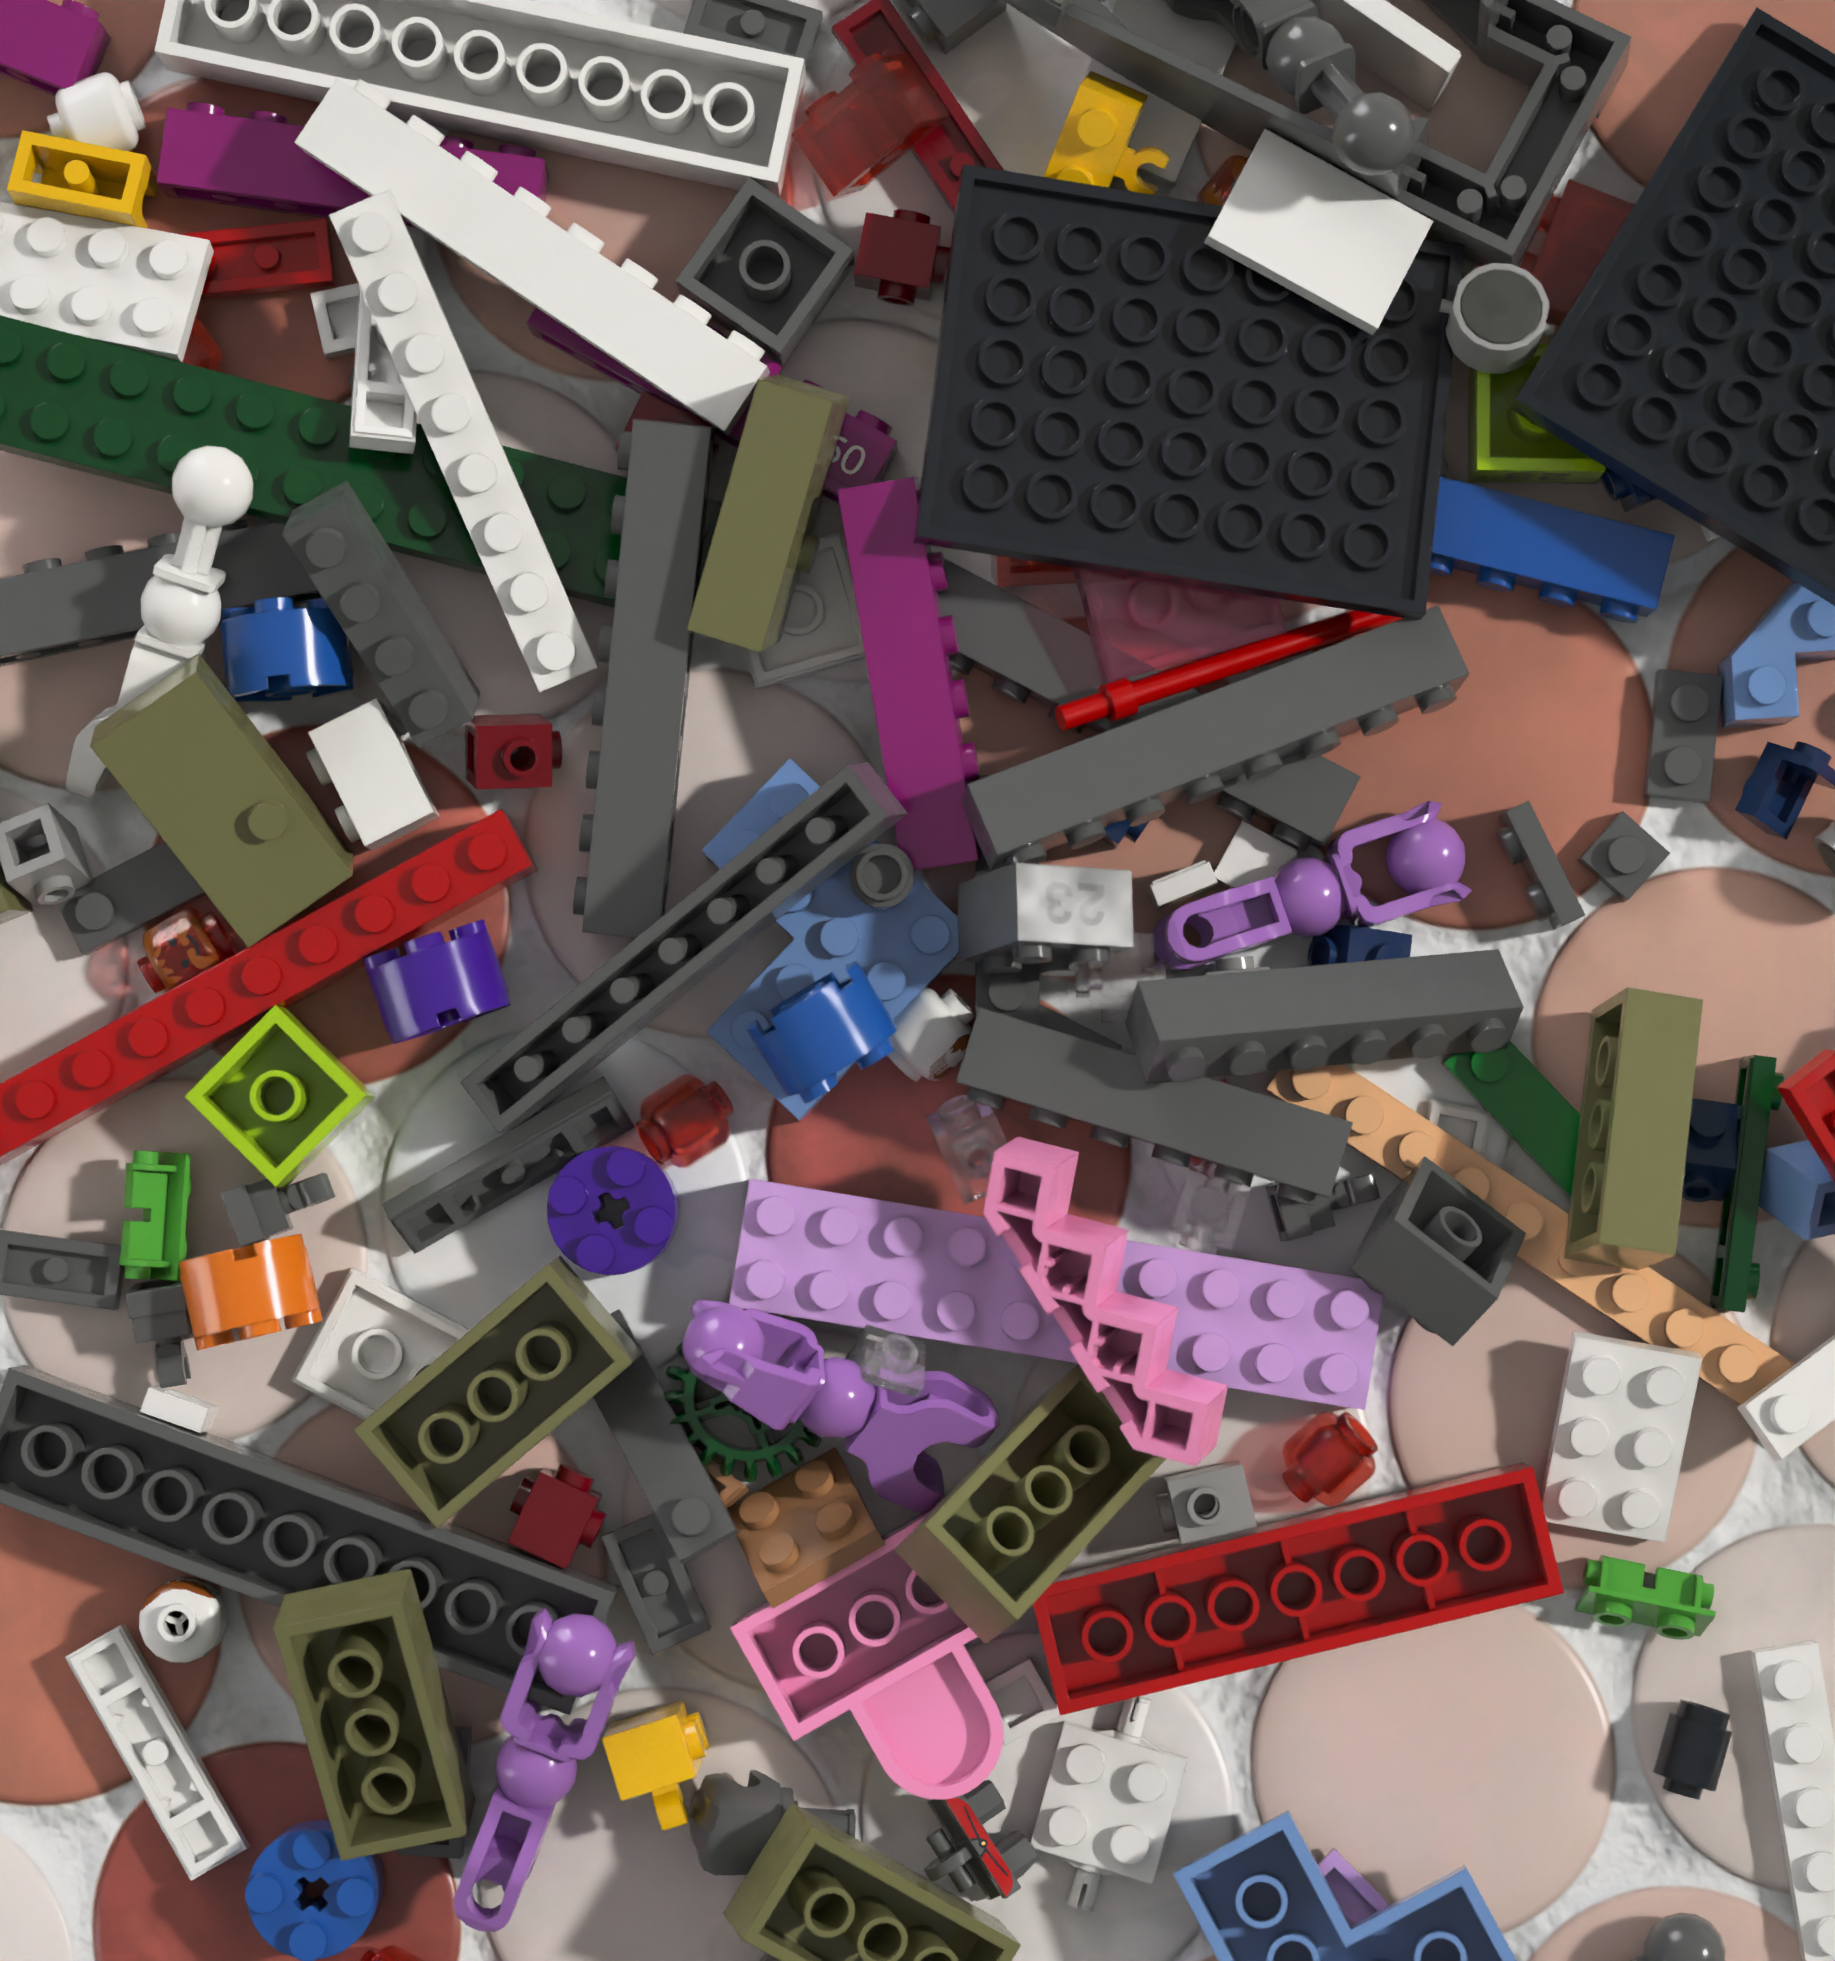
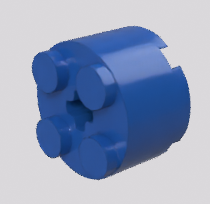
[219,597,354,702]
[746,961,898,1104]
[245,1820,384,1961]

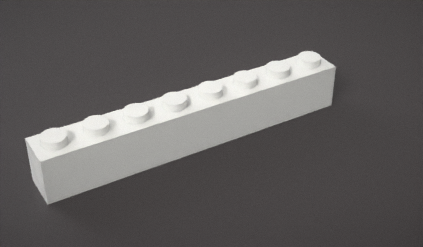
[294,78,770,436]

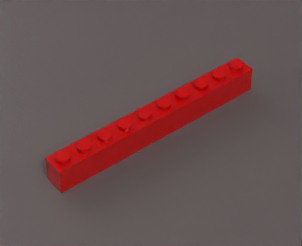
[0,809,538,1166]

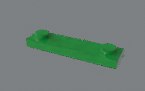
[1441,1041,1580,1200]

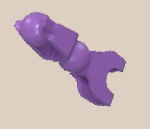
[1150,801,1472,972]
[682,1299,1000,1513]
[454,1607,636,1932]

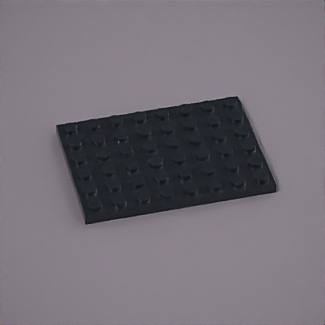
[1510,7,1835,606]
[913,164,1464,620]

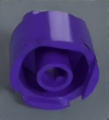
[363,919,511,1044]
[547,1146,680,1275]

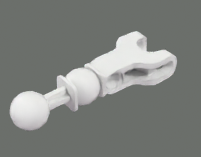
[66,446,253,798]

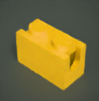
[7,130,158,228]

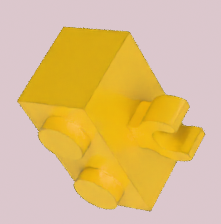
[1043,71,1170,195]
[602,1700,710,1831]

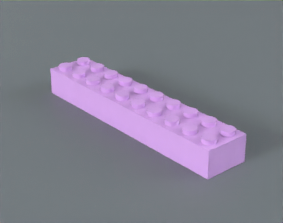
[729,1179,1383,1410]

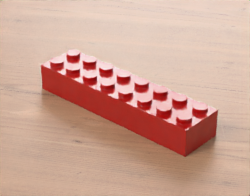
[1033,1462,1564,1715]

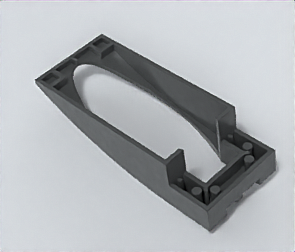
[1003,0,1632,267]

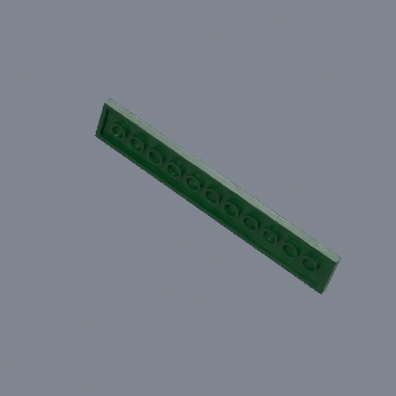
[0,315,723,608]

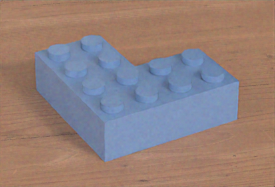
[701,758,959,1121]
[1173,1810,1517,1961]

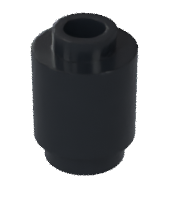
[1653,1699,1732,1800]

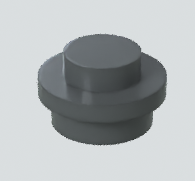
[850,843,914,908]

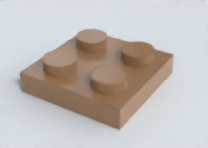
[727,1447,886,1609]

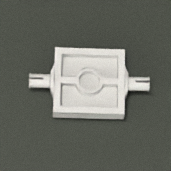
[1030,1696,1188,1912]

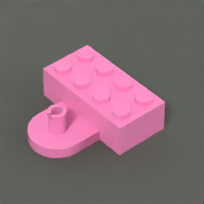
[730,1505,1003,1800]

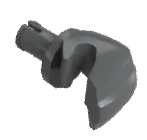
[688,1770,856,1875]

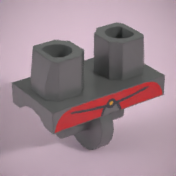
[924,1780,1039,1900]

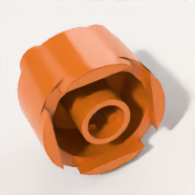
[179,1234,323,1351]

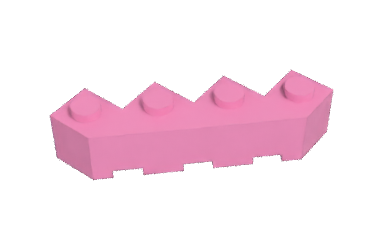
[983,1136,1228,1467]

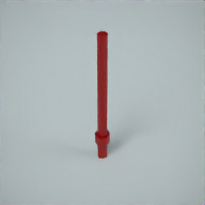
[1055,610,1403,731]

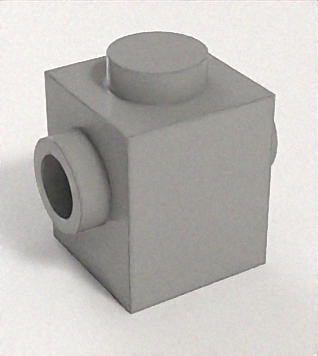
[0,803,93,907]
[1156,1460,1257,1545]

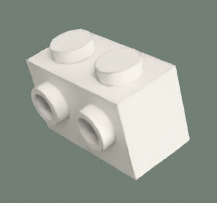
[306,698,440,851]

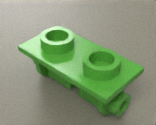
[119,1150,192,1281]
[1575,1555,1716,1640]

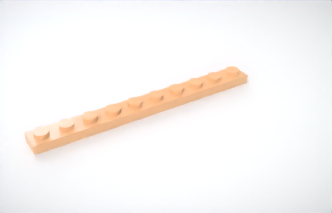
[1265,1064,1795,1405]

